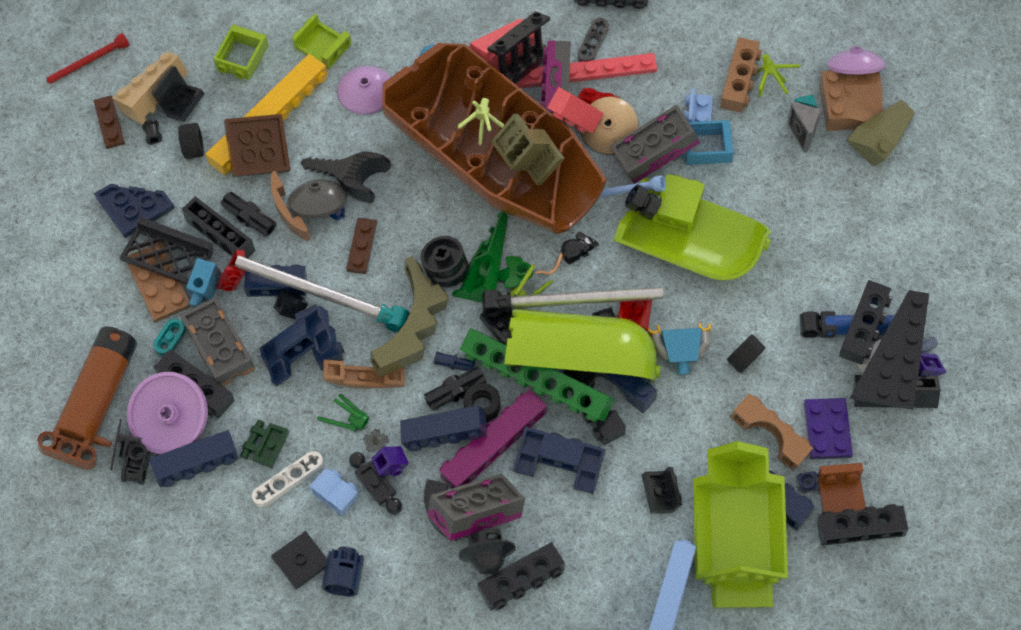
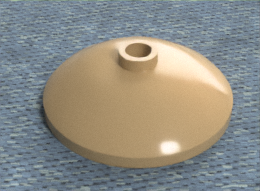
[582,97,638,154]

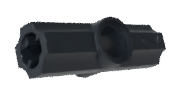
[221,191,277,237]
[424,366,486,411]

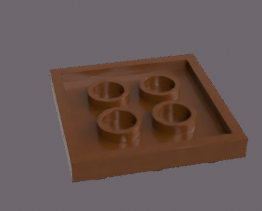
[224,114,291,177]

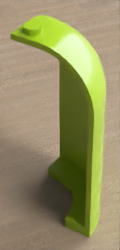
[613,177,772,280]
[505,309,661,382]

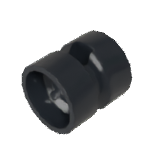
[625,184,662,220]

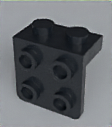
[152,66,204,122]

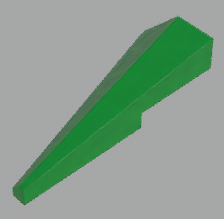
[452,212,508,303]

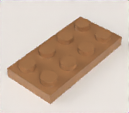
[127,242,191,323]

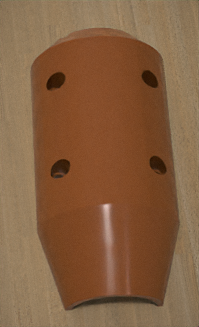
[382,43,607,234]

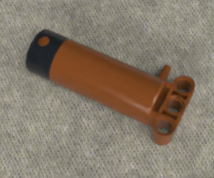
[37,326,137,470]

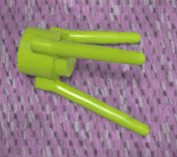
[510,264,553,297]

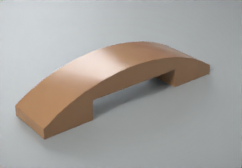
[271,171,310,241]
[323,360,405,389]

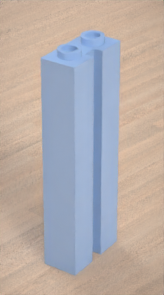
[649,540,696,630]

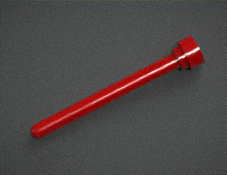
[46,32,130,84]

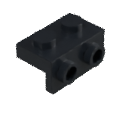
[641,467,682,514]

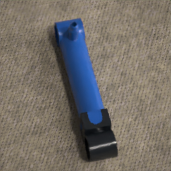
[799,311,895,338]

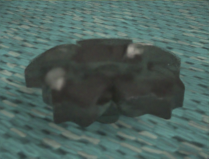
[363,429,389,452]

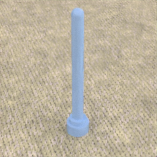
[599,175,666,198]

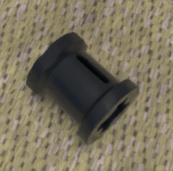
[142,119,163,145]

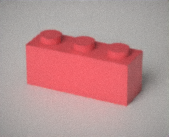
[547,87,604,134]

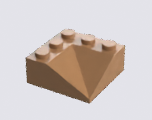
[819,70,883,131]

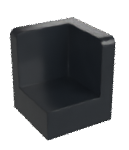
[273,289,308,320]

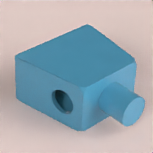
[186,258,222,308]

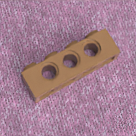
[720,37,762,113]

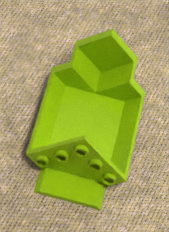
[693,441,788,608]

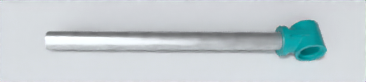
[234,255,410,333]

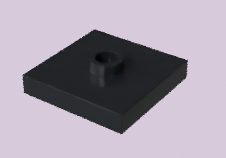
[271,531,327,590]

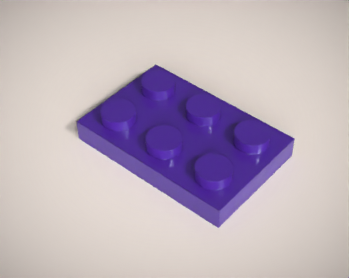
[804,398,853,459]

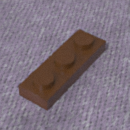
[93,95,125,149]
[346,218,377,274]

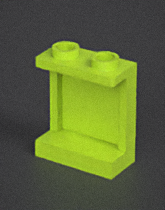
[292,14,352,69]
[653,174,705,233]

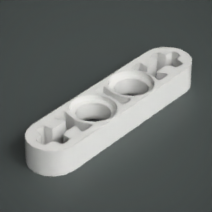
[252,451,323,507]

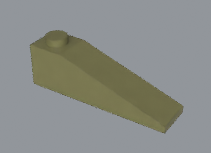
[846,100,915,166]

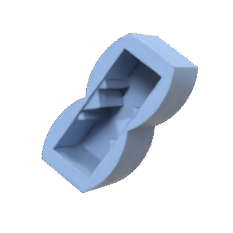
[309,468,359,516]

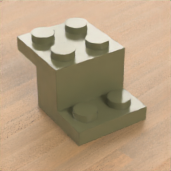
[491,114,565,185]

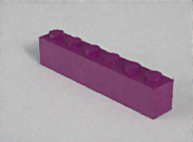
[439,389,547,489]

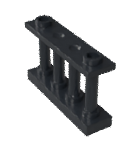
[487,11,550,84]

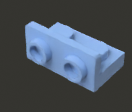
[684,88,713,122]

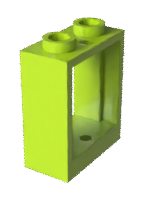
[213,24,269,80]

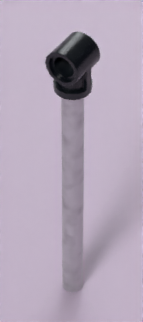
[482,287,663,318]

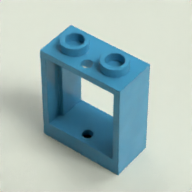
[681,120,734,165]

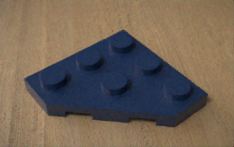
[94,184,175,238]

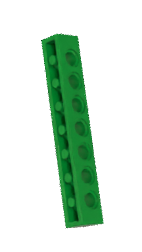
[460,328,615,422]

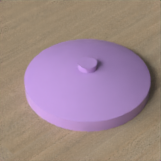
[127,372,208,454]

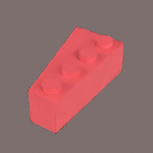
[469,18,535,71]

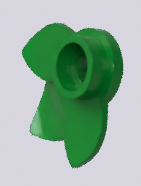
[498,256,534,289]

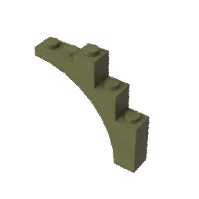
[370,256,449,378]

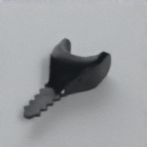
[301,151,391,203]

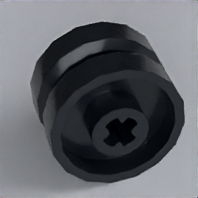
[420,236,469,288]

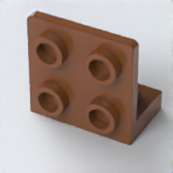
[817,463,866,513]

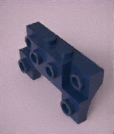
[260,305,337,386]
[513,427,606,494]

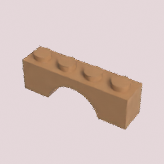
[729,393,813,471]

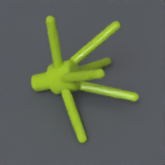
[757,54,801,97]

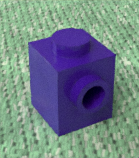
[371,446,409,477]

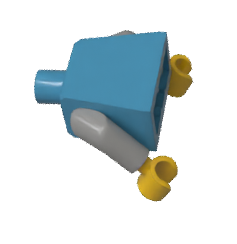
[648,323,711,375]

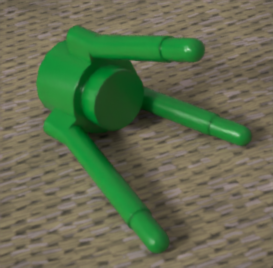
[317,394,370,432]

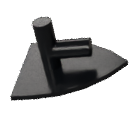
[110,419,142,470]

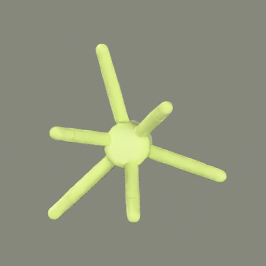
[458,98,504,145]

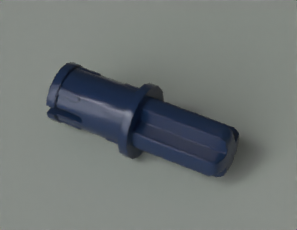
[434,351,475,371]

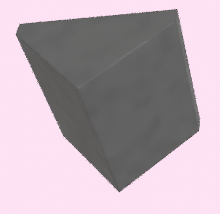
[787,102,821,153]

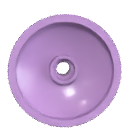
[827,46,885,74]
[337,66,391,115]

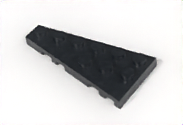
[850,290,929,410]

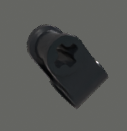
[121,443,150,485]

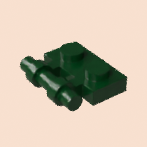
[240,420,289,468]

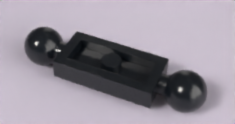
[349,452,402,515]

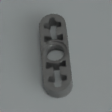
[578,18,609,62]

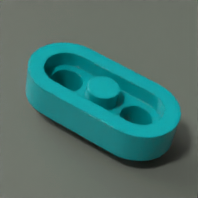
[153,319,186,356]

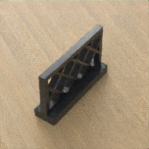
[120,217,213,285]

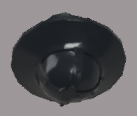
[458,528,516,575]

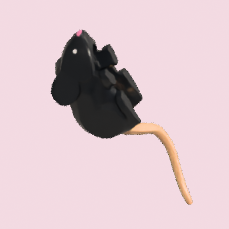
[535,232,599,275]

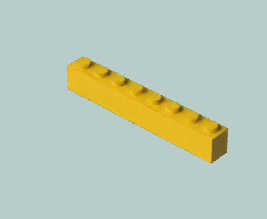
[206,54,327,175]

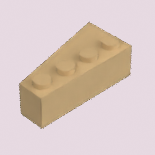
[112,51,188,125]

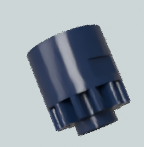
[321,546,364,597]

